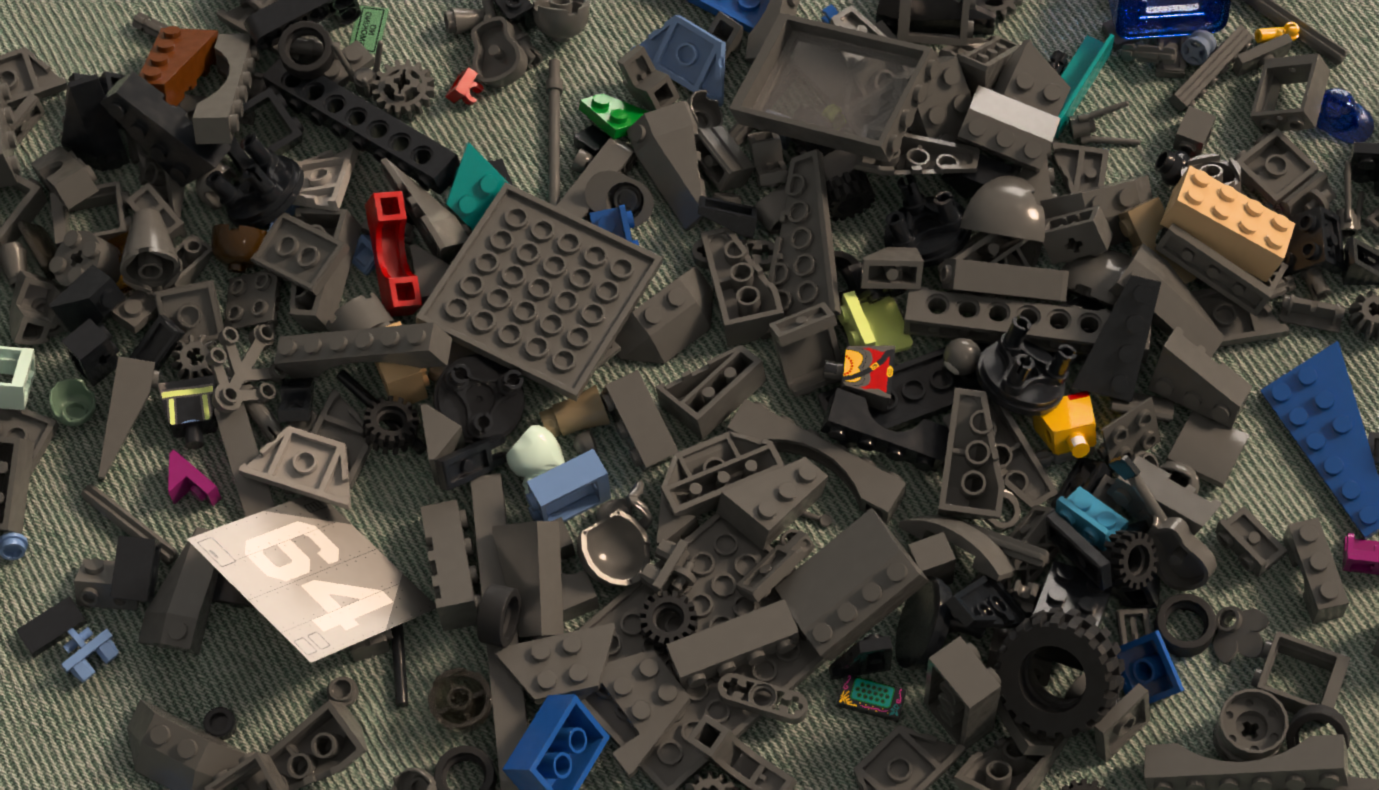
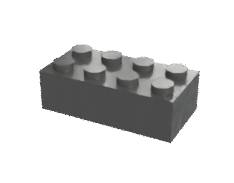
[924,636,1001,749]

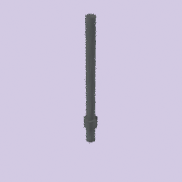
[546,59,563,206]

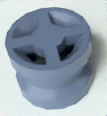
[1181,29,1217,65]

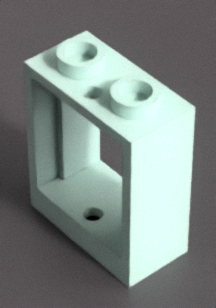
[0,346,36,410]

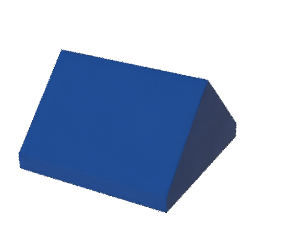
[1117,630,1184,704]

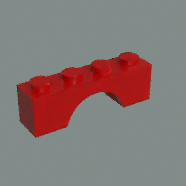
[364,191,422,317]

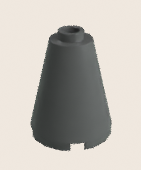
[120,208,181,292]

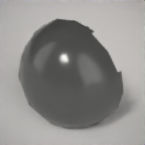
[577,510,651,587]

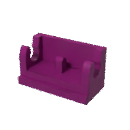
[1342,533,1379,575]

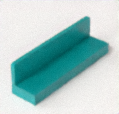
[1054,34,1115,139]

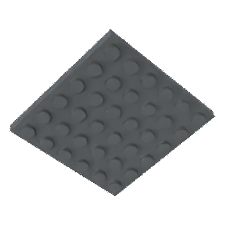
[415,182,663,401]

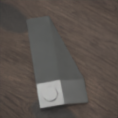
[237,700,368,790]
[954,731,1069,790]

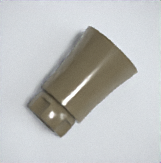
[539,384,610,437]

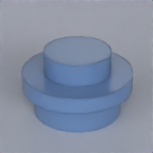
[0,532,28,560]

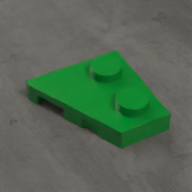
[579,93,648,139]

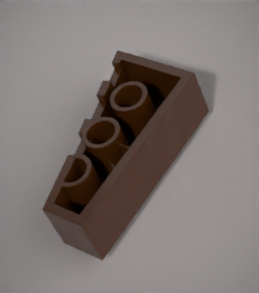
[139,26,218,106]

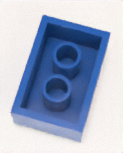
[502,694,610,790]

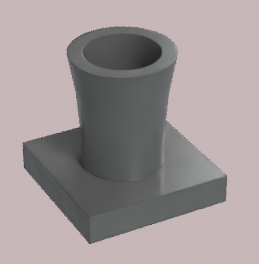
[1064,673,1150,762]

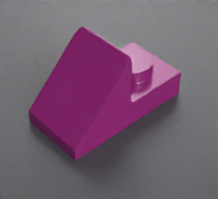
[168,449,222,506]

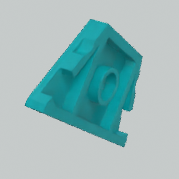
[445,142,509,230]

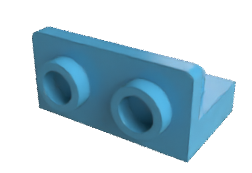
[1055,486,1129,551]

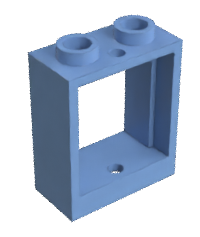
[525,449,611,522]

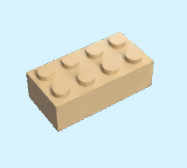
[1160,165,1295,282]

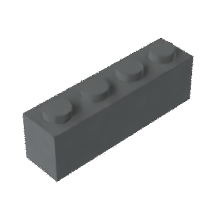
[666,599,799,688]

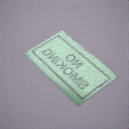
[349,5,389,53]

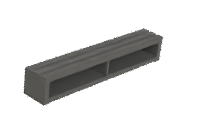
[1168,24,1254,112]

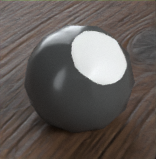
[943,338,981,376]

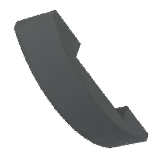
[898,515,1016,581]

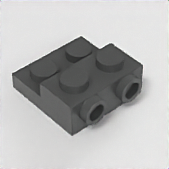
[1234,128,1319,207]

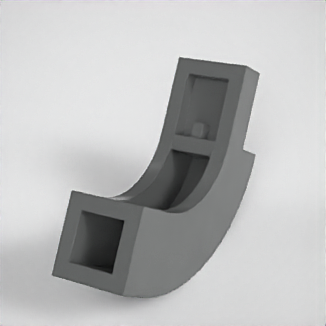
[686,714,797,790]

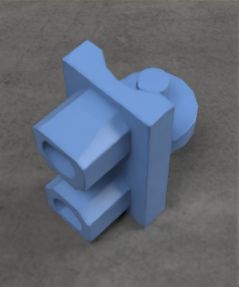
[61,627,119,683]

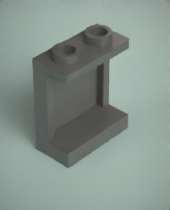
[768,302,842,397]

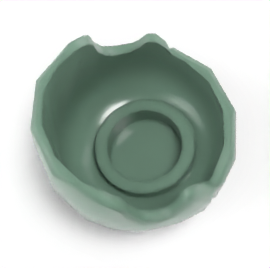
[49,378,96,427]

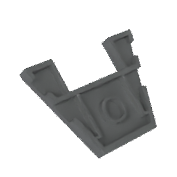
[577,649,691,779]

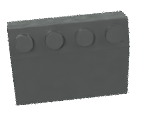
[775,508,929,661]

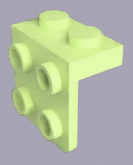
[838,291,913,353]

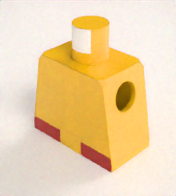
[1033,391,1097,458]

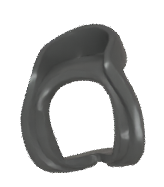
[596,480,652,530]

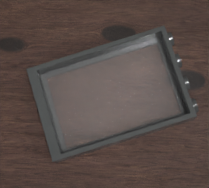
[729,13,940,163]

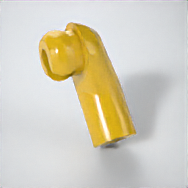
[1255,22,1300,43]

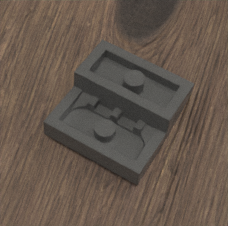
[1166,411,1250,488]

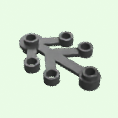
[206,324,287,413]

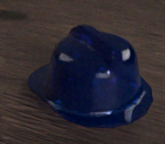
[1316,88,1374,144]

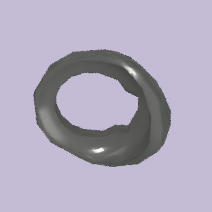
[983,489,1021,531]

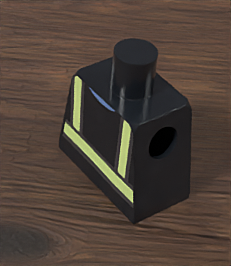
[158,375,218,449]

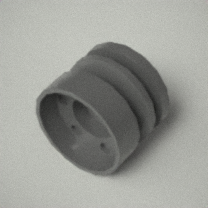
[1213,689,1289,762]

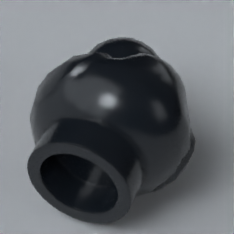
[1154,150,1191,186]

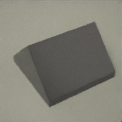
[421,404,466,485]

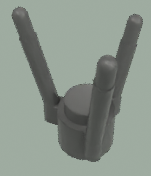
[332,40,383,98]
[1068,101,1141,145]
[1328,160,1365,238]

